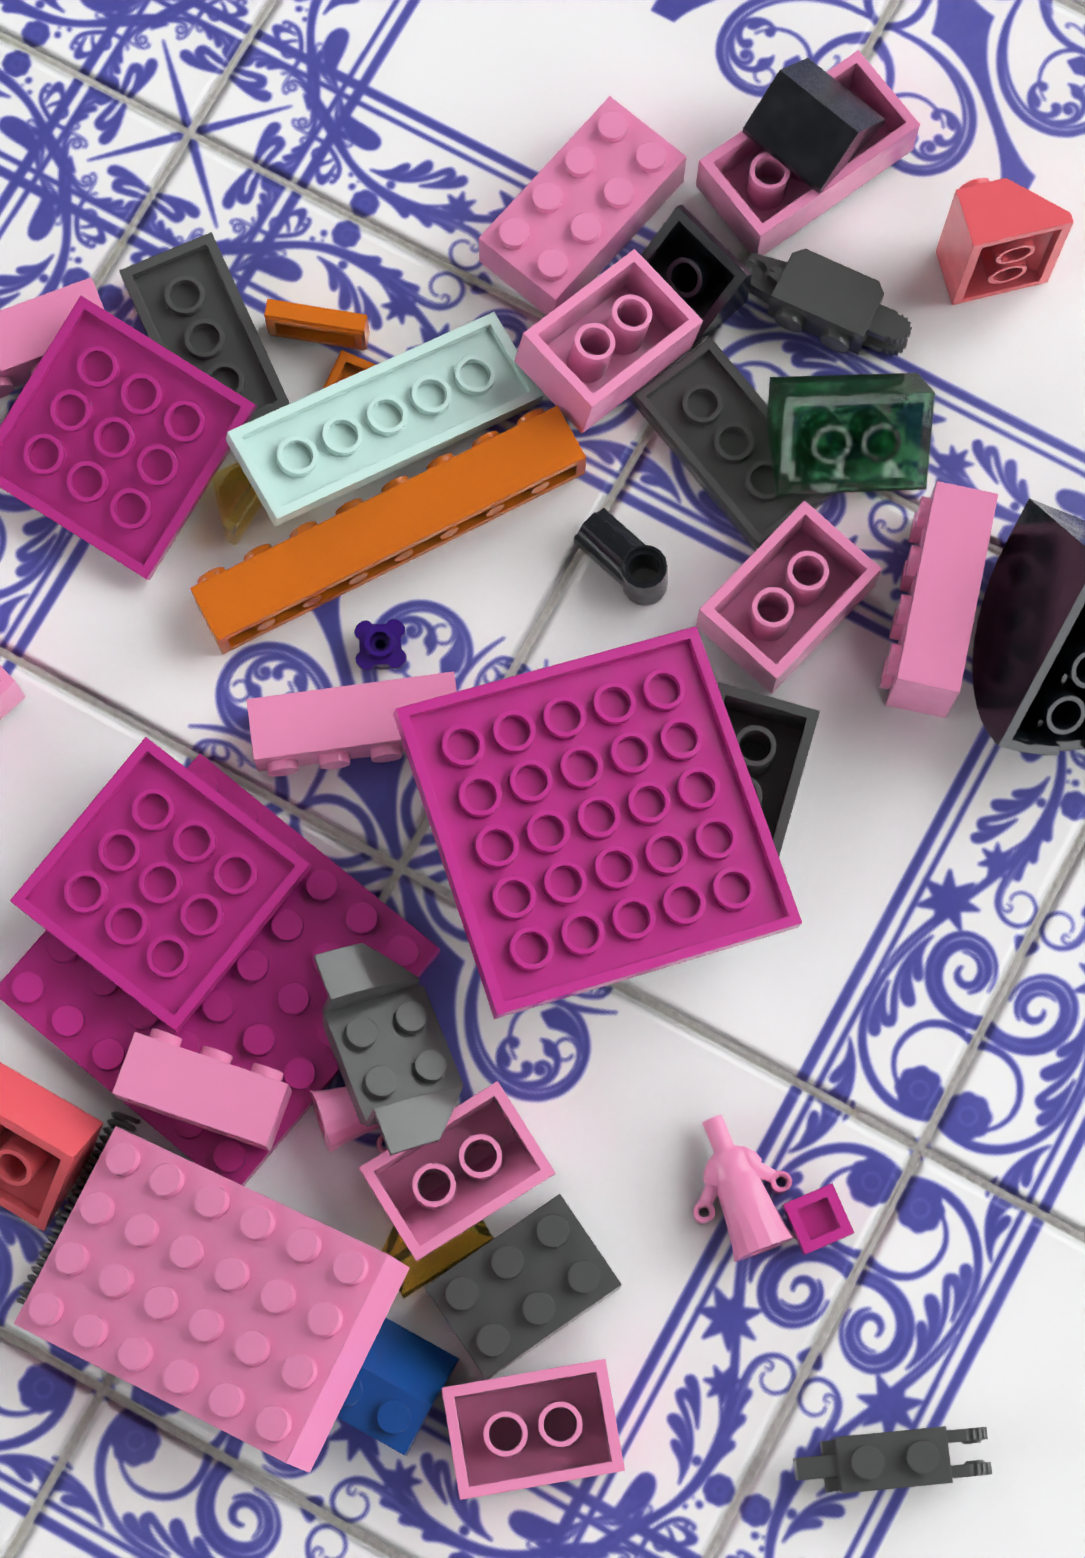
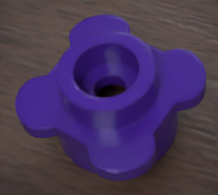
[354,619,407,671]

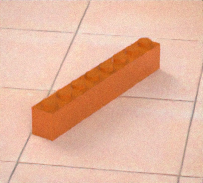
[190,405,586,655]

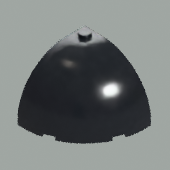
[972,498,1085,755]

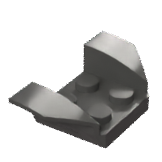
[313,943,463,1156]

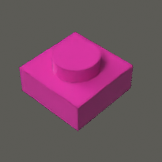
[782,1183,854,1256]

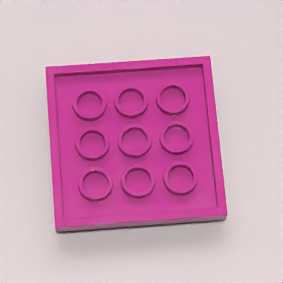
[0,295,258,580]
[10,737,312,1034]

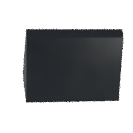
[742,58,885,194]
[641,205,752,349]

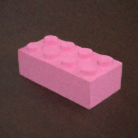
[696,50,920,255]
[479,96,686,315]
[879,481,998,718]

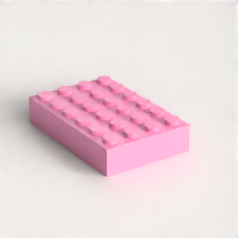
[14,1126,409,1473]

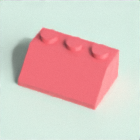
[936,178,1074,305]
[0,1062,103,1231]

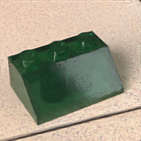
[767,373,935,495]

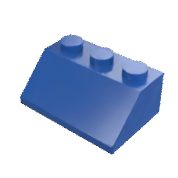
[337,1318,460,1456]

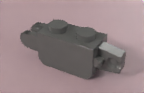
[745,248,912,357]
[793,1426,992,1494]

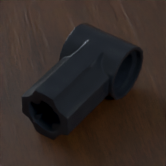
[573,508,668,605]

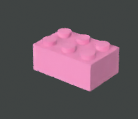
[514,249,703,433]
[696,500,882,694]
[442,1359,625,1500]

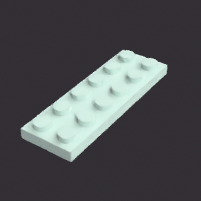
[226,312,544,527]

